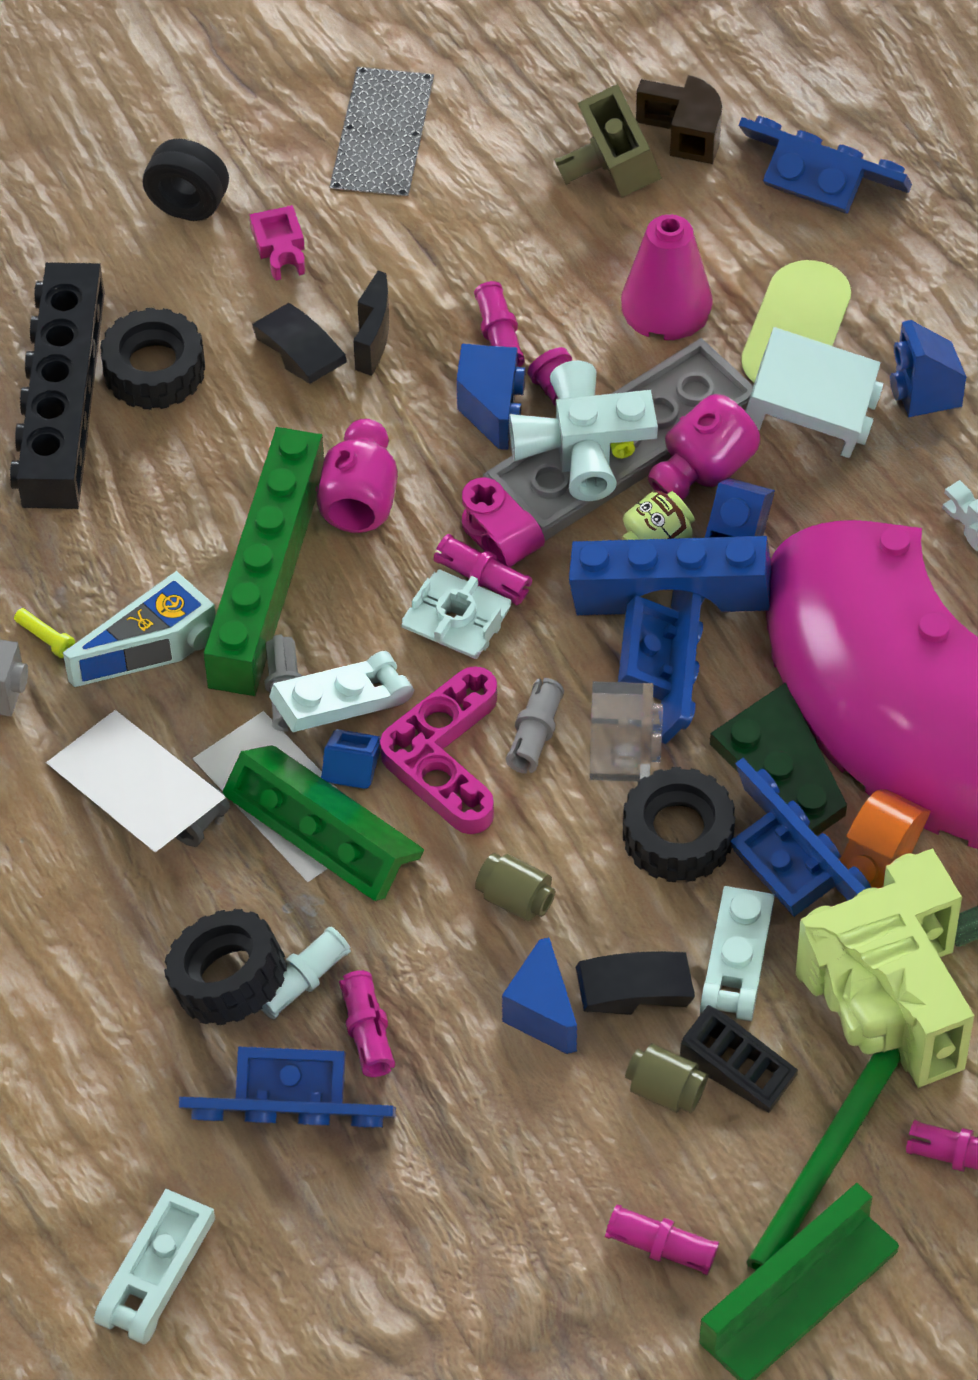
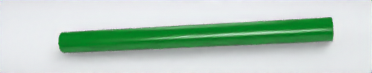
[746,1048,901,1270]

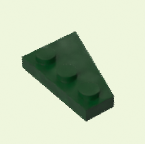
[710,682,847,836]

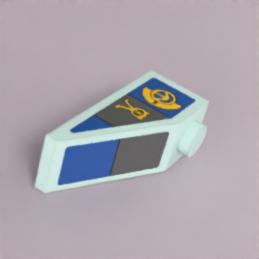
[63,571,216,687]

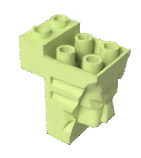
[795,848,974,1088]

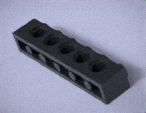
[10,262,105,509]

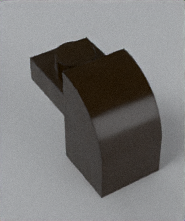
[636,75,722,164]

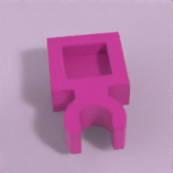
[249,205,305,281]

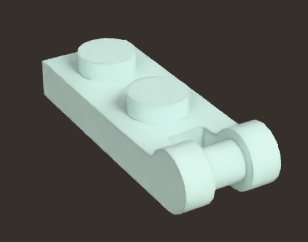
[269,651,414,732]
[700,886,775,1021]
[94,1189,215,1345]

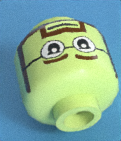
[622,490,695,540]

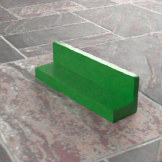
[222,745,424,901]
[699,1182,899,1380]

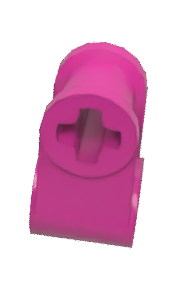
[462,477,545,567]

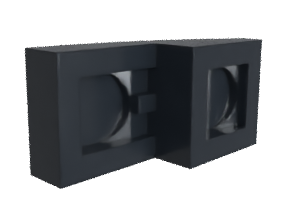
[353,271,389,376]
[252,303,347,384]
[575,951,695,1015]

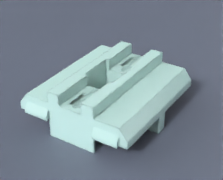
[401,569,511,659]

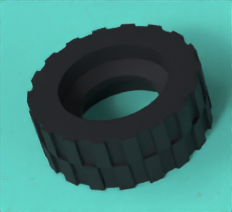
[100,308,205,410]
[623,767,736,883]
[164,909,287,1025]

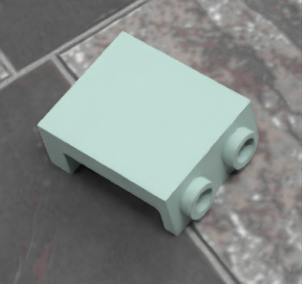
[746,327,883,458]

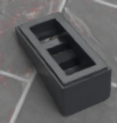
[680,1005,798,1113]

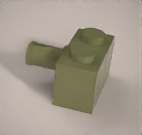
[554,84,662,197]

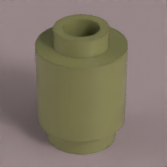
[475,853,555,921]
[625,1043,708,1113]

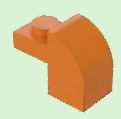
[840,789,931,889]

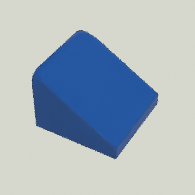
[321,729,381,789]

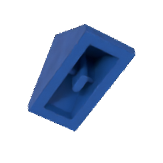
[502,938,577,1054]

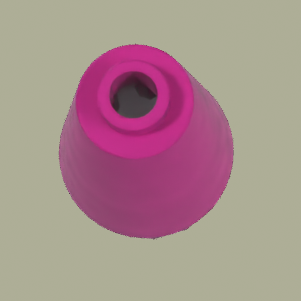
[621,214,713,340]

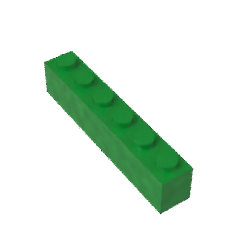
[204,427,324,696]

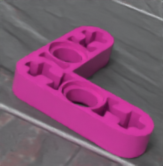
[380,666,497,834]

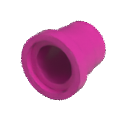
[527,347,572,406]

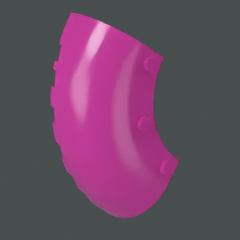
[766,520,978,849]

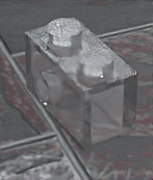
[590,681,663,782]

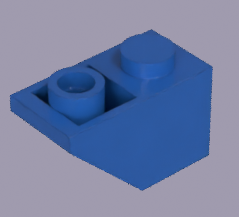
[890,320,966,417]
[457,344,526,450]
[705,478,775,538]

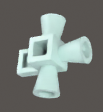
[509,360,658,501]

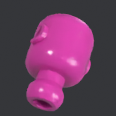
[648,394,760,501]
[316,419,398,533]

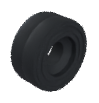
[142,139,229,221]

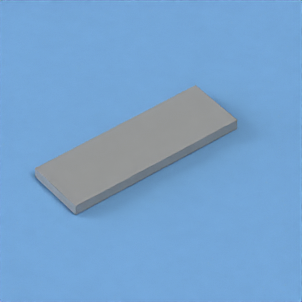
[483,338,753,541]

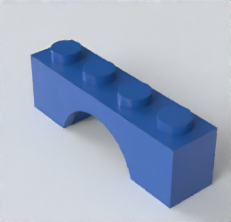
[569,536,771,615]

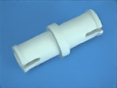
[261,927,351,1019]

